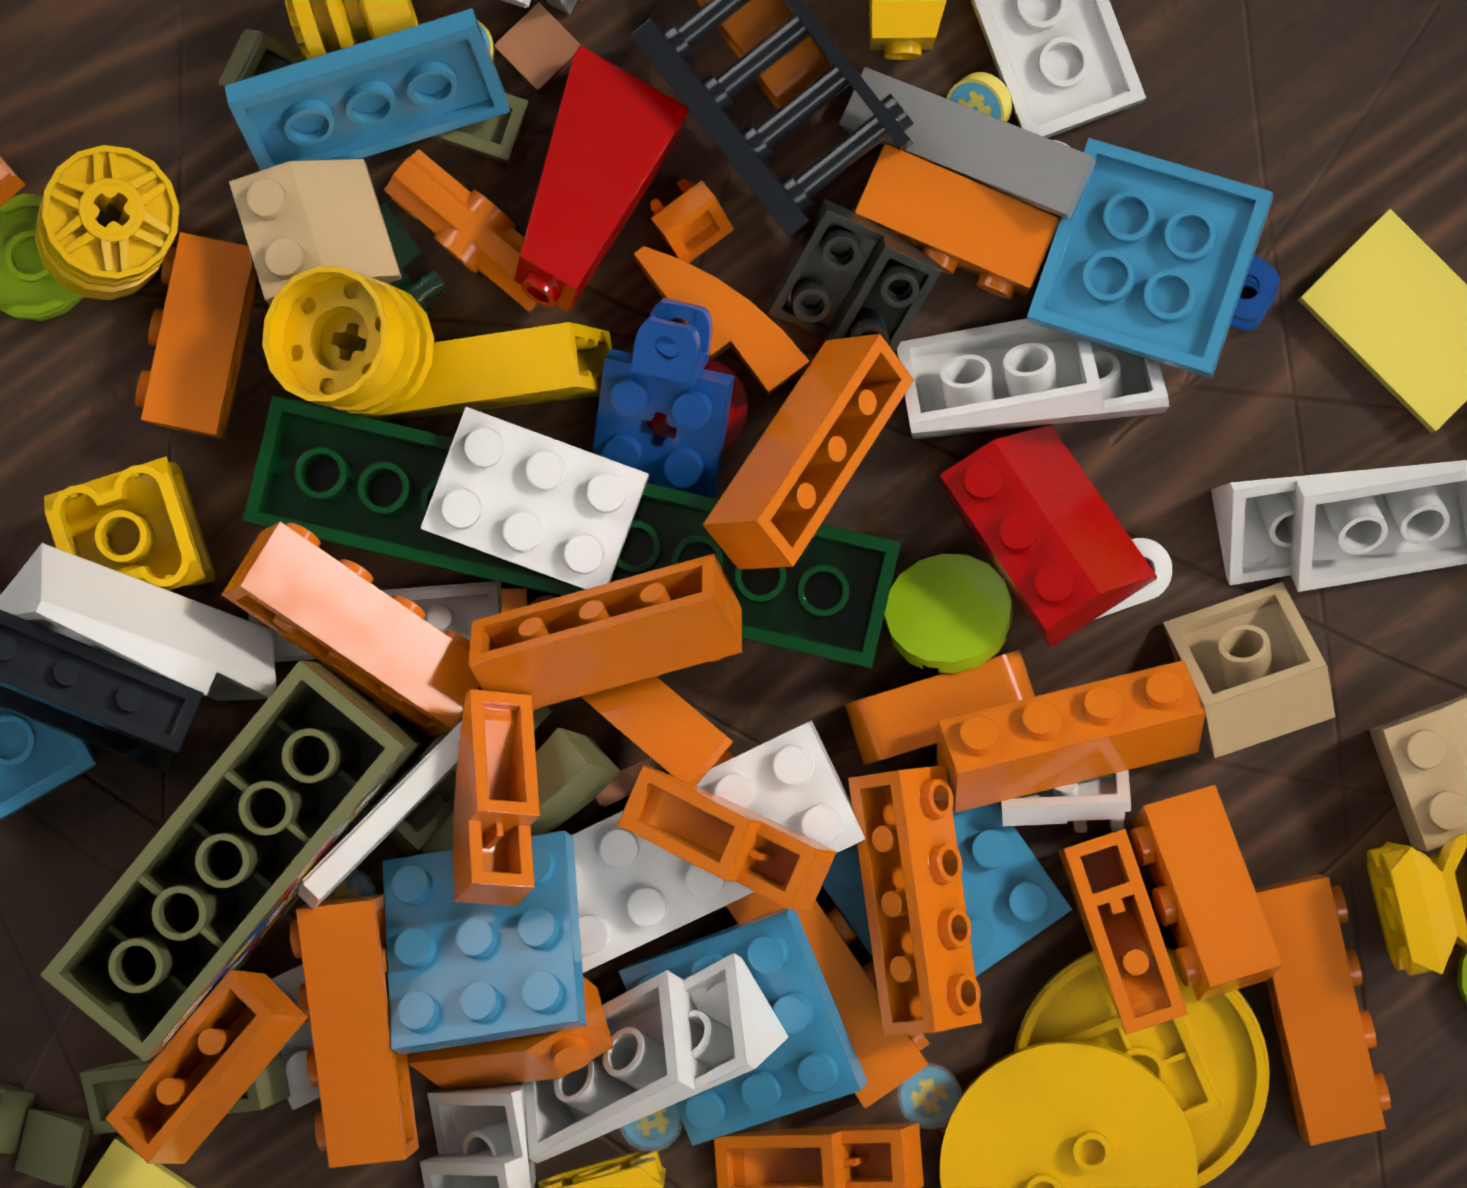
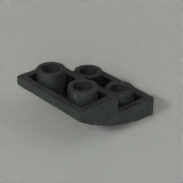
[767,199,942,352]

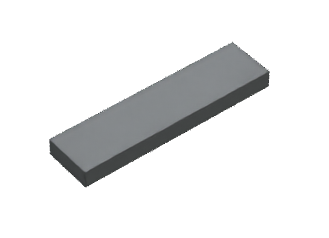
[839,67,1096,220]

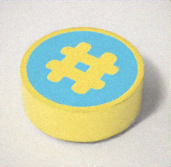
[947,72,1013,123]

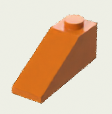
[1058,829,1188,1035]
[407,976,614,1090]

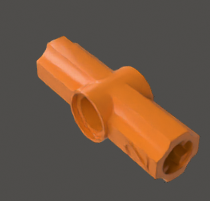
[384,149,541,314]

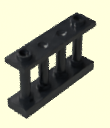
[630,0,914,239]
[0,609,203,773]

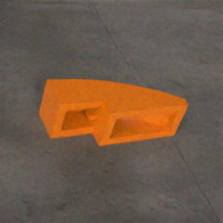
[634,246,810,397]
[580,677,733,786]
[453,689,540,906]
[617,766,837,911]
[714,1122,924,1188]

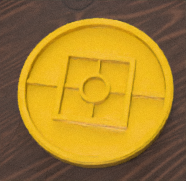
[1014,946,1270,1188]
[940,1040,1198,1188]

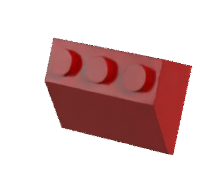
[940,424,1157,648]

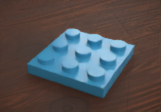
[1027,138,1273,379]
[822,803,1072,976]
[382,831,586,1055]
[619,908,868,1146]

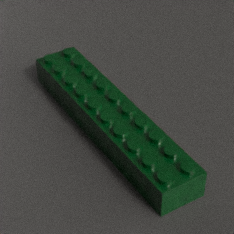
[243,396,901,669]

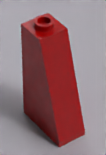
[514,45,690,313]

